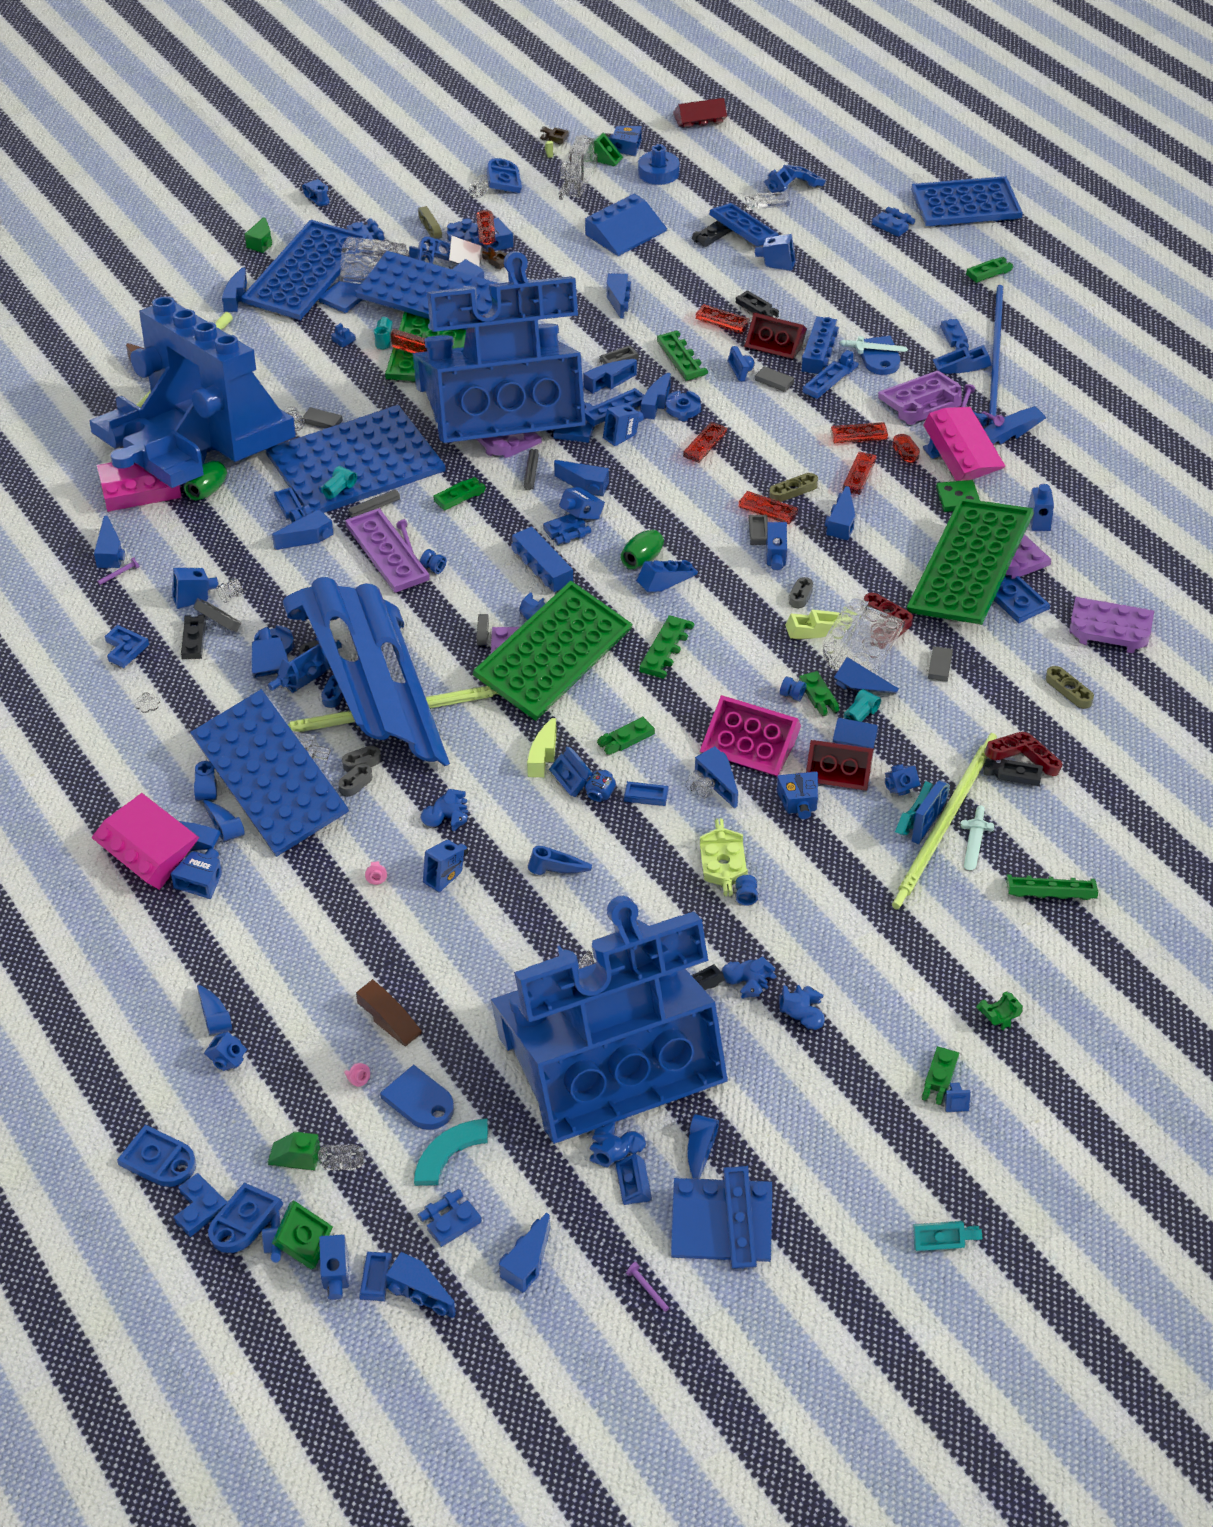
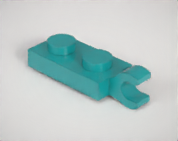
[913,1221,982,1251]

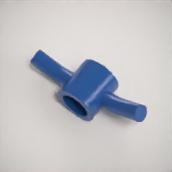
[262,1211,283,1263]

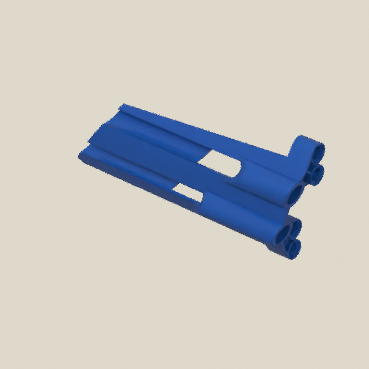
[283,577,450,766]

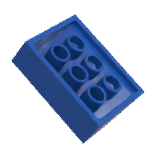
[585,193,667,256]
[671,1178,772,1262]

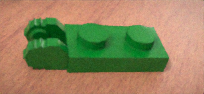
[966,257,1014,283]
[433,477,486,511]
[799,671,839,717]
[597,717,655,755]
[922,1046,960,1105]

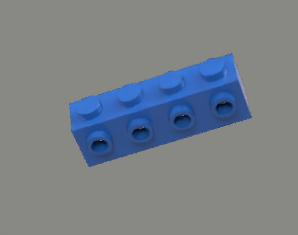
[801,316,839,374]
[511,526,573,592]

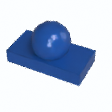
[727,346,755,381]

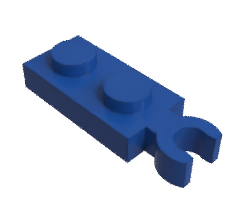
[940,319,969,350]

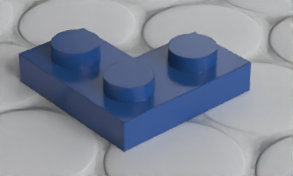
[783,164,826,187]
[105,625,149,668]
[174,1173,227,1237]

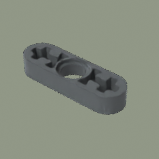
[193,598,242,632]

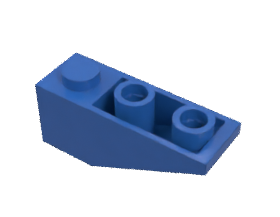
[606,273,631,319]
[825,486,856,540]
[636,560,698,592]
[499,1213,551,1293]
[386,1252,456,1318]

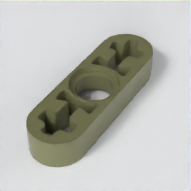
[418,206,442,239]
[769,473,818,502]
[1045,666,1094,709]

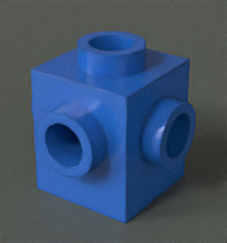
[764,167,793,195]
[885,764,921,796]
[204,1031,247,1071]

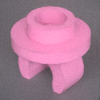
[365,861,387,885]
[344,1063,370,1087]

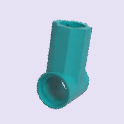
[374,317,393,349]
[321,466,357,500]
[843,689,881,722]

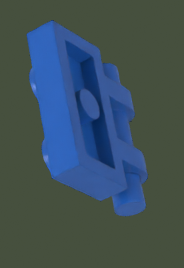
[872,207,916,237]
[347,218,385,247]
[543,514,591,545]
[417,1189,482,1247]

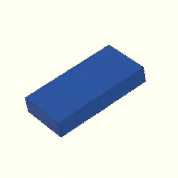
[274,487,302,520]
[624,781,669,806]
[359,1251,392,1301]

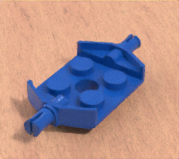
[268,638,342,693]

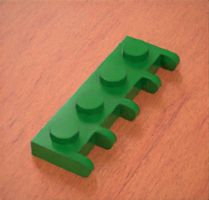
[657,330,708,381]
[639,615,695,679]
[1006,874,1098,900]

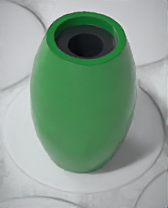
[184,461,227,500]
[620,529,664,569]

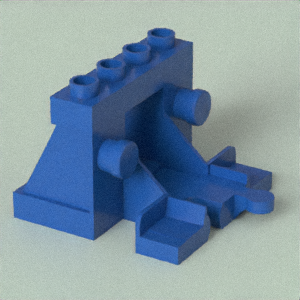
[413,251,586,443]
[89,297,296,488]
[491,895,728,1144]

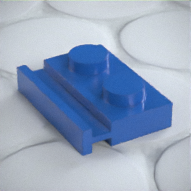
[549,747,593,797]

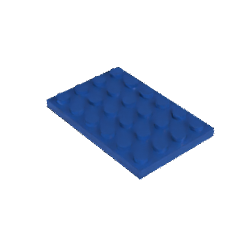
[911,176,1023,226]

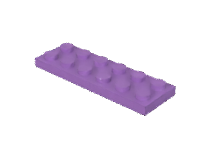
[345,508,430,593]

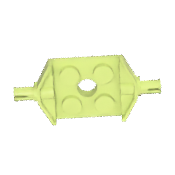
[700,818,748,896]

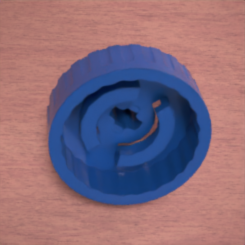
[638,144,679,185]

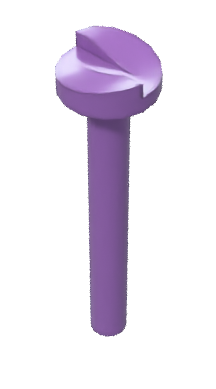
[961,384,975,407]
[982,411,1004,426]
[396,519,414,553]
[98,557,140,585]
[625,1262,669,1312]

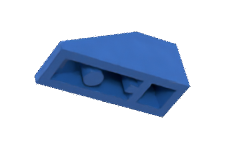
[554,460,609,496]
[272,509,334,550]
[94,515,125,568]
[834,657,899,694]
[695,746,738,808]

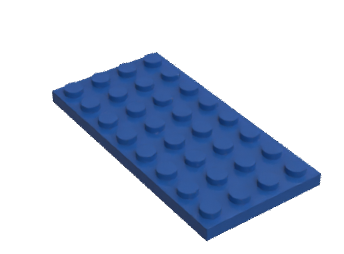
[241,219,369,320]
[356,251,497,330]
[190,689,349,857]

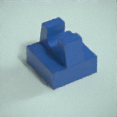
[331,323,356,348]

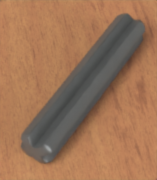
[524,449,539,490]
[348,489,400,517]

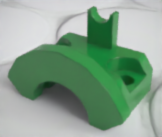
[976,991,1023,1031]

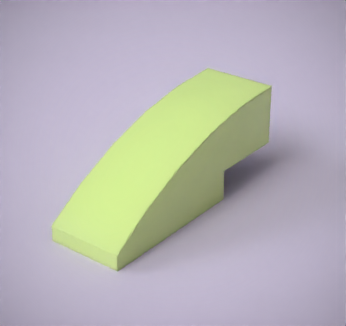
[785,610,852,639]
[527,718,557,778]

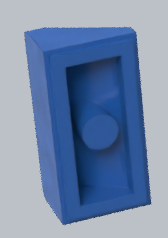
[832,718,878,749]
[615,1153,652,1205]

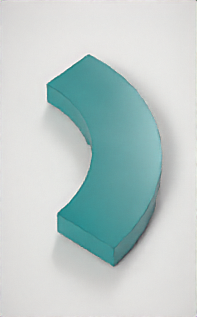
[895,781,934,836]
[414,1119,488,1186]

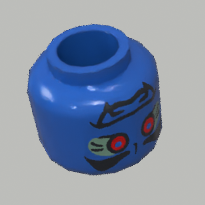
[585,770,616,802]

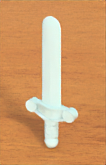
[839,336,908,354]
[961,805,994,870]

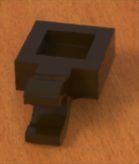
[540,127,569,144]

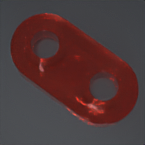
[893,434,920,463]

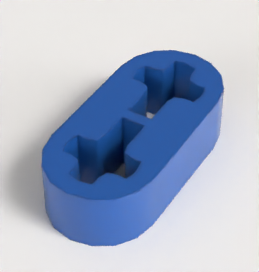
[321,675,343,708]

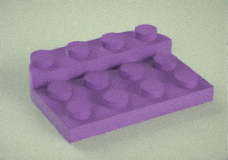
[878,370,962,425]
[477,432,542,458]
[1005,534,1051,579]
[1069,597,1154,653]

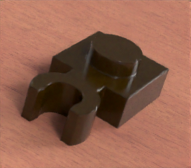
[482,247,507,269]

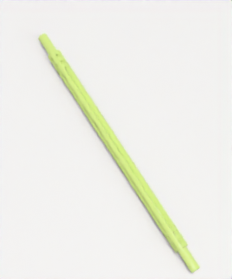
[288,686,498,733]
[892,733,997,909]

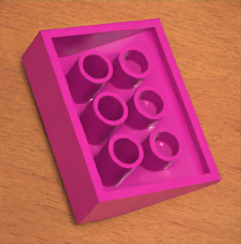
[923,407,1006,481]
[97,462,181,512]
[700,695,801,776]
[91,793,199,890]

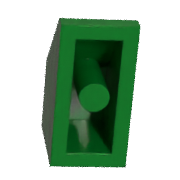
[584,132,623,167]
[245,217,272,253]
[268,1132,321,1171]

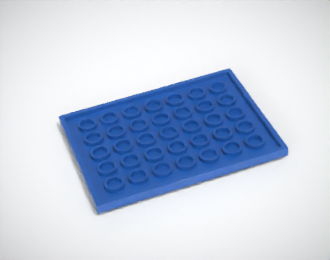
[266,405,446,513]

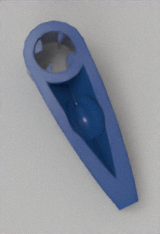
[203,800,245,842]
[527,846,592,875]
[197,985,232,1036]
[687,1114,719,1179]

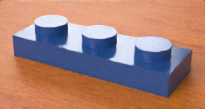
[803,361,849,399]

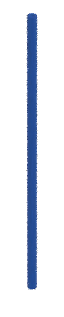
[988,285,1003,426]

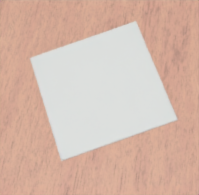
[449,236,481,267]

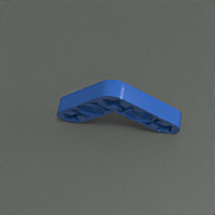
[416,236,459,264]

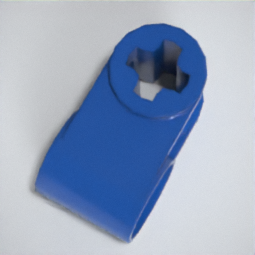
[302,179,330,206]
[194,761,217,801]

